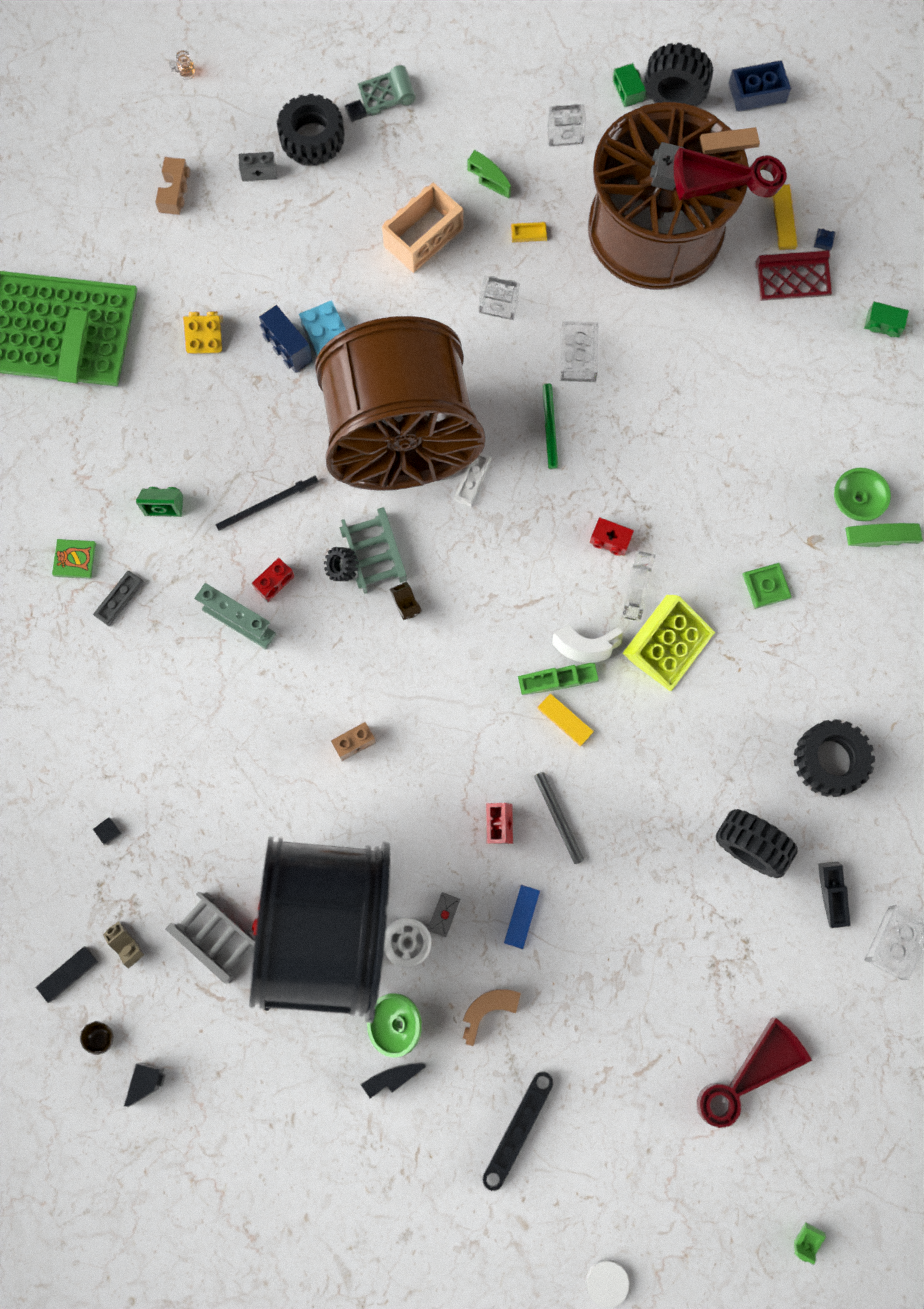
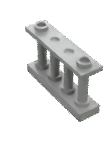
[165,891,256,984]

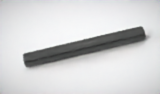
[534,772,584,864]

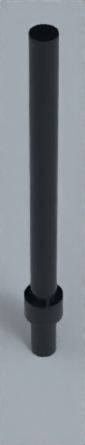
[215,475,319,531]

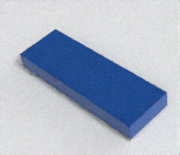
[504,885,540,949]

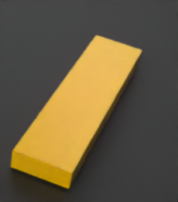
[772,184,797,250]

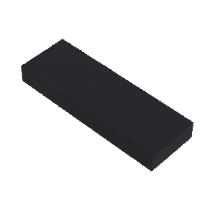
[35,946,98,1003]

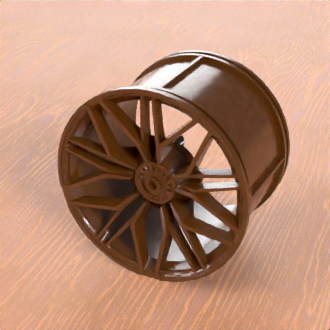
[588,102,749,290]
[315,316,486,491]

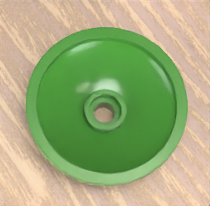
[834,468,891,521]
[367,993,422,1058]

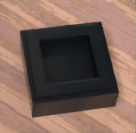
[344,99,367,122]
[93,817,122,846]

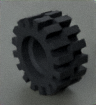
[324,547,359,582]

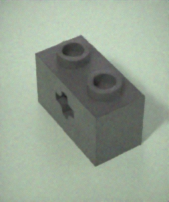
[650,142,684,191]
[239,152,277,182]

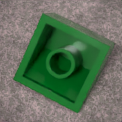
[136,486,183,517]

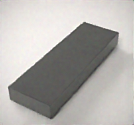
[93,570,144,626]

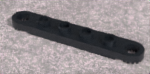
[482,1071,553,1191]

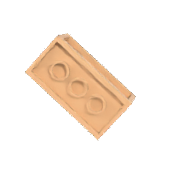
[382,182,463,273]

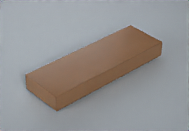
[700,127,760,154]

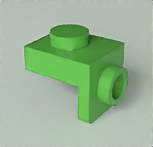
[794,1222,826,1265]

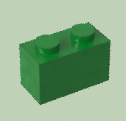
[612,63,646,107]
[864,301,909,338]

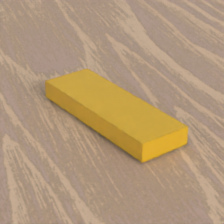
[537,693,594,747]

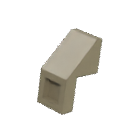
[103,921,144,969]

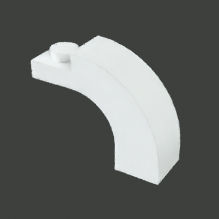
[552,624,623,663]

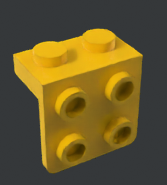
[183,311,223,353]

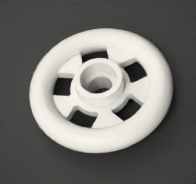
[384,918,431,968]

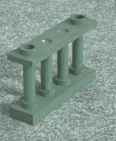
[339,507,407,594]
[194,583,276,650]

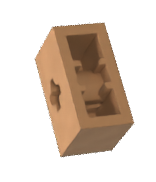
[331,722,376,761]

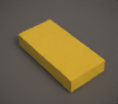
[511,222,547,243]

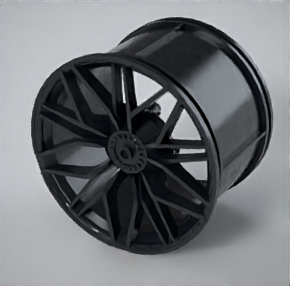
[250,837,390,1023]

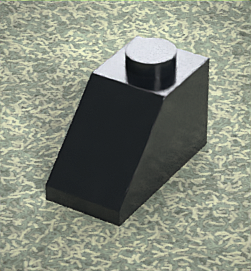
[124,1062,165,1107]

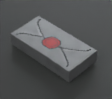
[428,892,461,937]

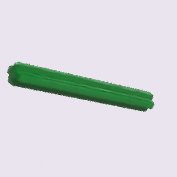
[542,383,558,469]

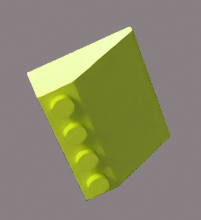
[623,595,715,691]

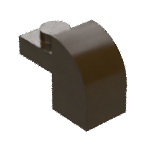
[389,582,422,620]

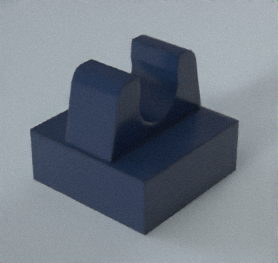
[813,228,836,251]

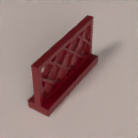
[755,250,832,301]

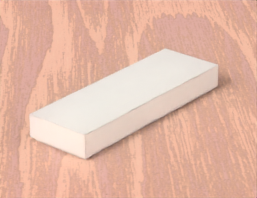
[454,453,491,507]

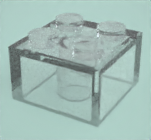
[547,104,586,147]
[479,276,520,320]

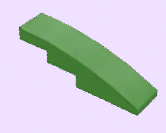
[58,309,89,384]
[845,523,923,547]
[518,663,599,695]

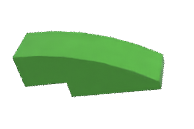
[467,149,511,199]

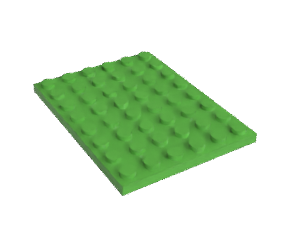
[0,271,138,386]

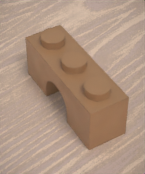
[155,157,190,215]

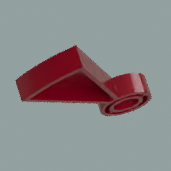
[673,147,787,201]
[697,1017,812,1128]

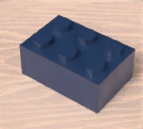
[728,60,791,112]
[259,305,313,373]

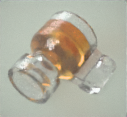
[169,50,196,80]

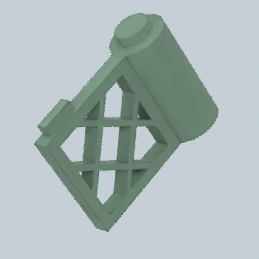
[358,65,416,116]

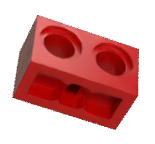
[251,558,295,602]

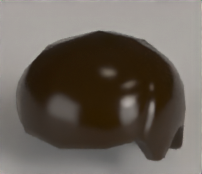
[80,1021,114,1055]

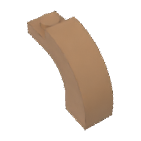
[463,989,521,1046]

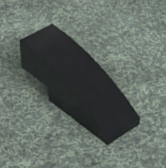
[818,861,851,928]
[360,1062,426,1098]

